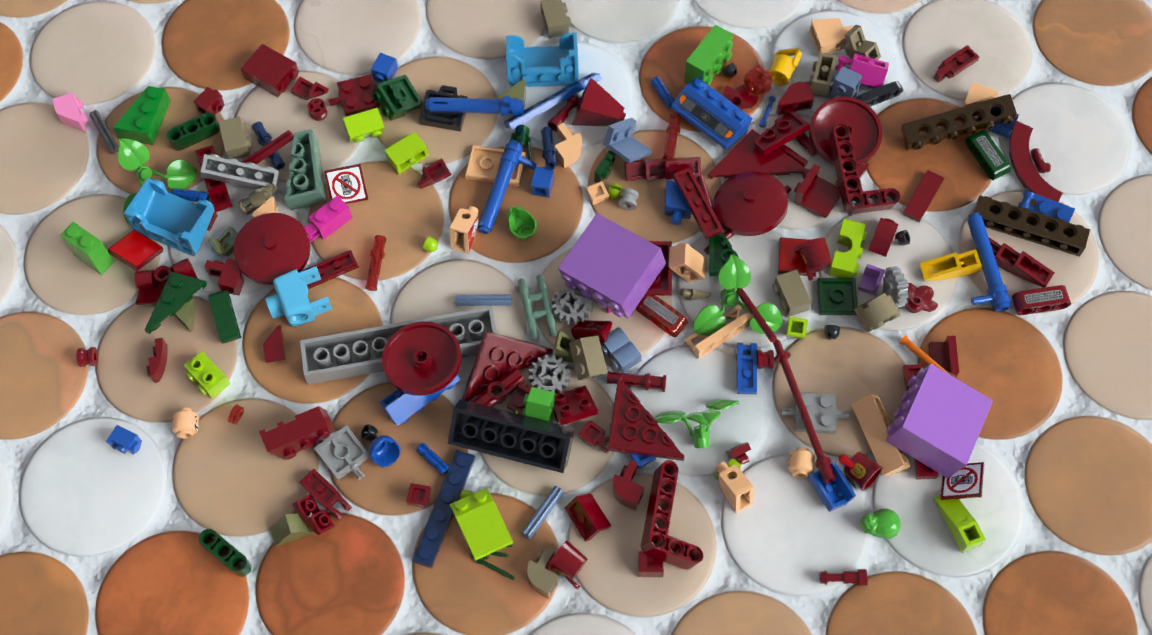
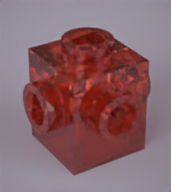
[743,64,773,96]

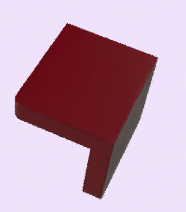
[638,551,664,577]

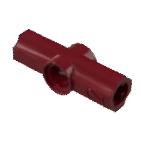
[471,368,526,407]

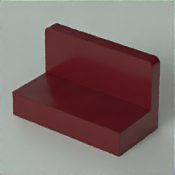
[928,336,959,378]
[564,493,611,541]

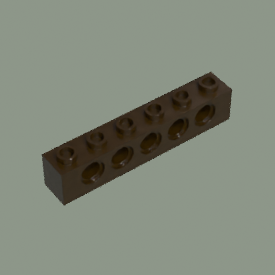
[901,94,1017,150]
[972,195,1090,257]

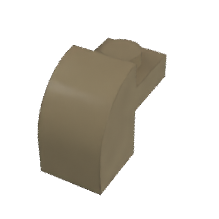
[844,25,881,60]
[527,546,559,599]

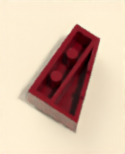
[259,406,336,460]

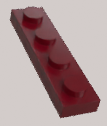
[672,168,723,239]

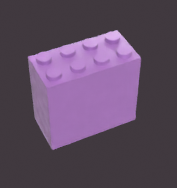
[558,213,666,319]
[885,364,993,478]

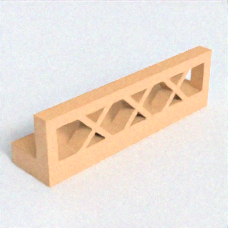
[685,302,758,359]

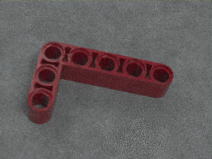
[829,123,900,214]
[641,460,703,570]

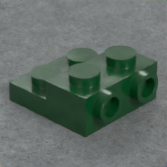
[372,74,423,121]

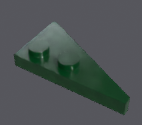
[709,233,739,276]
[145,272,207,334]

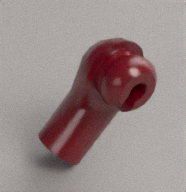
[1030,148,1051,174]

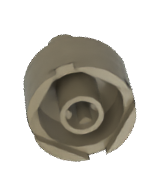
[854,291,900,332]

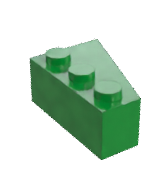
[113,86,171,145]

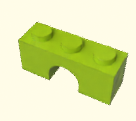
[829,219,867,278]

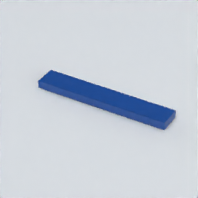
[504,72,602,129]

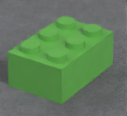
[684,24,734,86]

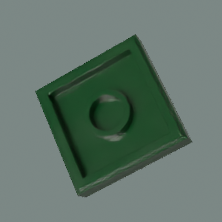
[817,278,858,315]

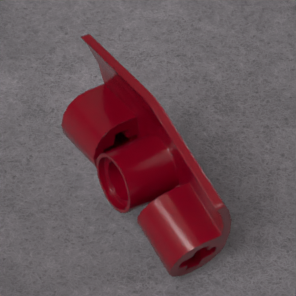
[134,258,198,305]

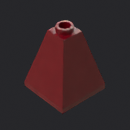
[572,78,626,126]

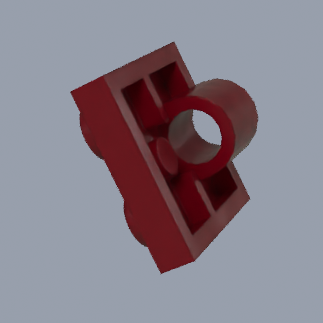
[553,385,598,425]

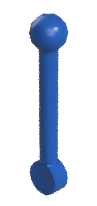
[759,96,776,128]

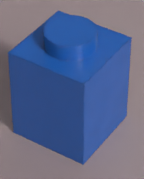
[371,53,398,83]
[531,167,554,198]

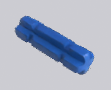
[651,76,675,108]
[172,188,209,202]
[416,443,449,475]

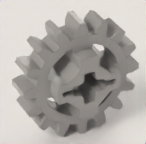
[882,266,909,308]
[551,287,593,325]
[529,355,571,393]

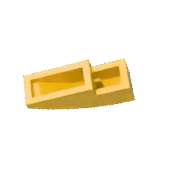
[919,249,983,281]

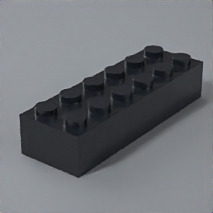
[448,399,575,473]

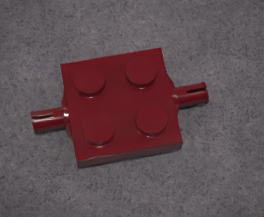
[328,74,380,116]

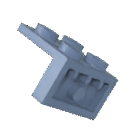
[603,117,652,163]

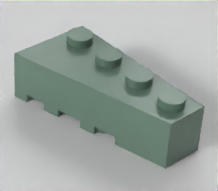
[284,129,326,210]

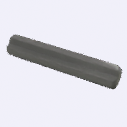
[89,110,119,154]

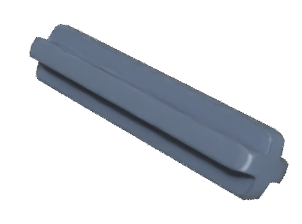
[456,294,512,306]
[522,486,564,539]

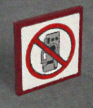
[324,164,368,204]
[940,462,984,500]

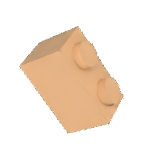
[669,243,706,283]

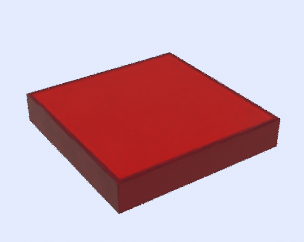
[108,229,163,271]
[778,237,816,277]

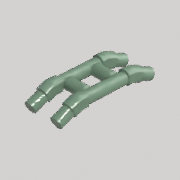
[518,274,557,340]

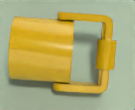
[767,48,802,86]

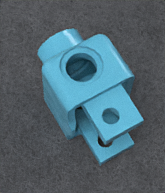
[265,266,333,327]

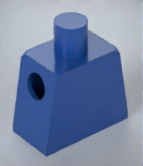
[665,180,701,225]

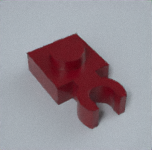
[578,420,609,453]

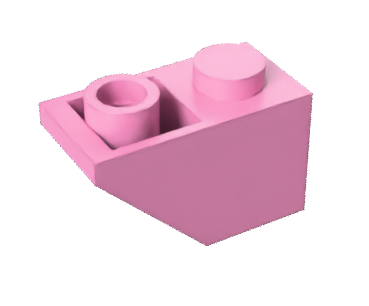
[52,92,88,131]

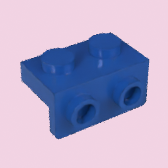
[808,462,856,512]

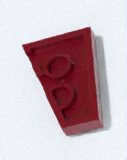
[754,107,810,156]

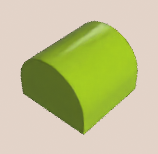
[786,317,808,339]

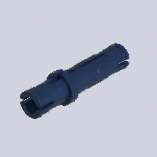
[251,121,285,170]
[541,127,557,170]

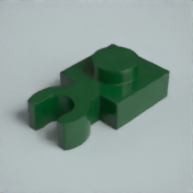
[594,151,615,183]

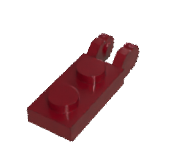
[299,469,352,520]

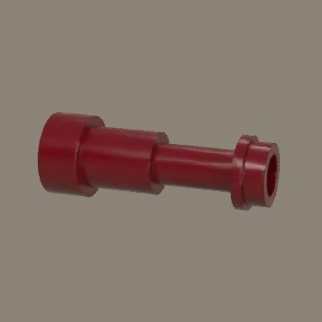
[547,95,579,132]
[820,569,868,586]

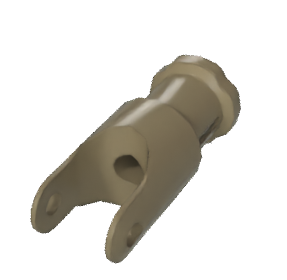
[238,184,277,215]

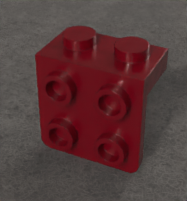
[794,164,841,218]

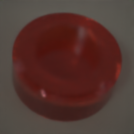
[228,404,244,425]

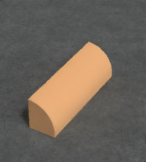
[851,394,911,476]

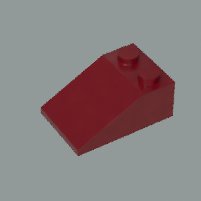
[645,241,672,296]

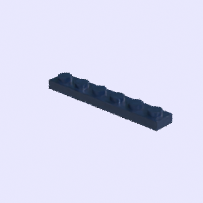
[412,450,476,568]

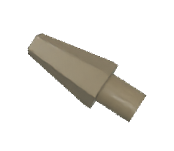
[679,288,711,300]

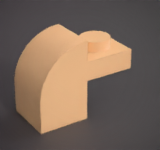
[554,123,582,168]

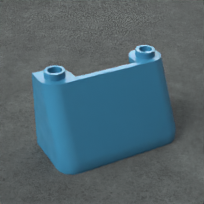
[506,33,579,87]
[124,178,214,256]

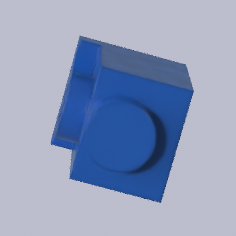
[106,425,142,455]

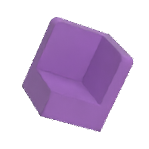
[858,264,885,296]

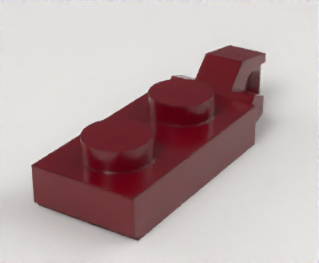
[933,45,979,82]

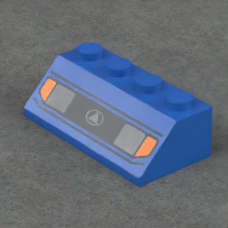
[670,77,753,149]

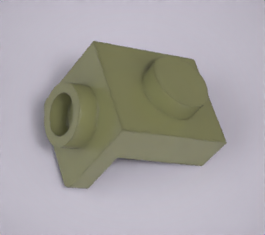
[208,226,238,256]

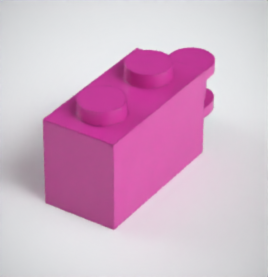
[835,54,889,89]
[304,195,352,242]

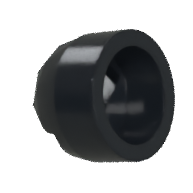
[722,62,737,78]
[895,230,910,246]
[824,325,840,340]
[361,424,378,441]

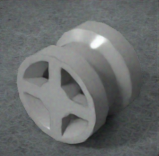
[618,188,639,210]

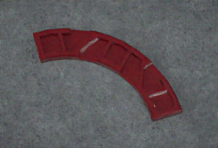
[1009,121,1063,202]

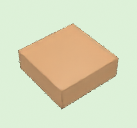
[585,181,610,205]

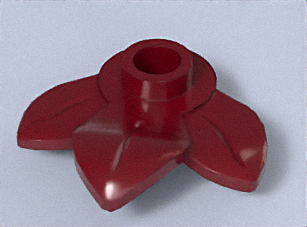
[723,84,758,110]
[905,283,938,313]

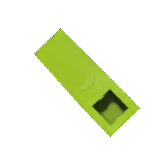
[933,495,986,553]

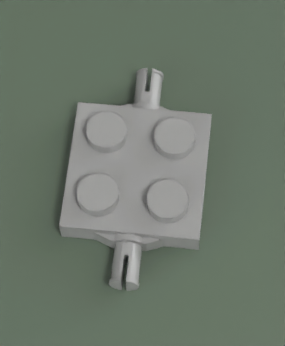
[781,393,850,434]
[314,425,370,480]

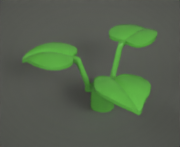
[117,139,197,224]
[693,254,783,336]
[654,399,739,448]

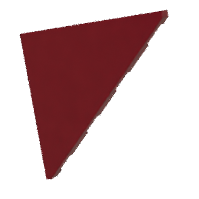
[708,129,807,179]
[461,331,553,401]
[608,378,685,461]

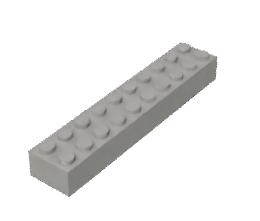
[300,306,497,385]

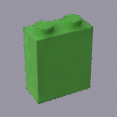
[60,222,115,275]

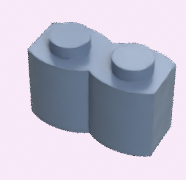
[600,327,642,373]

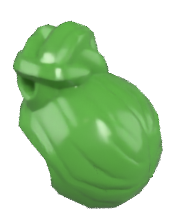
[507,206,537,240]
[860,508,901,539]

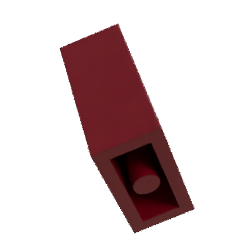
[241,44,299,97]

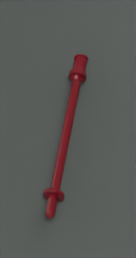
[773,339,836,483]

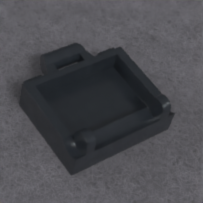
[418,85,468,132]

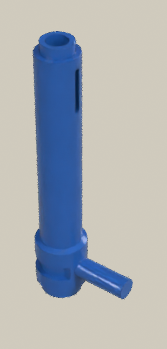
[426,96,524,116]
[478,140,537,234]
[967,213,1011,312]

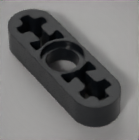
[856,81,904,107]

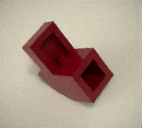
[868,218,899,257]
[204,257,244,296]
[613,460,645,511]

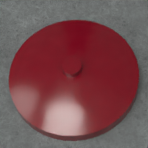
[809,97,882,167]
[713,172,788,236]
[234,213,311,285]
[382,321,462,396]

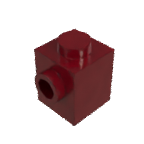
[193,87,225,115]

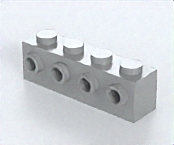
[201,154,279,193]

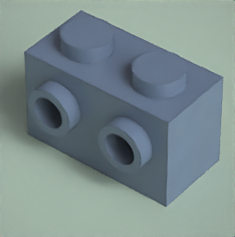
[829,66,862,99]

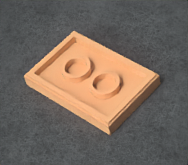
[465,145,526,187]

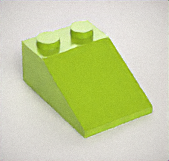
[450,488,513,561]

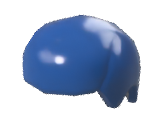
[368,435,401,467]

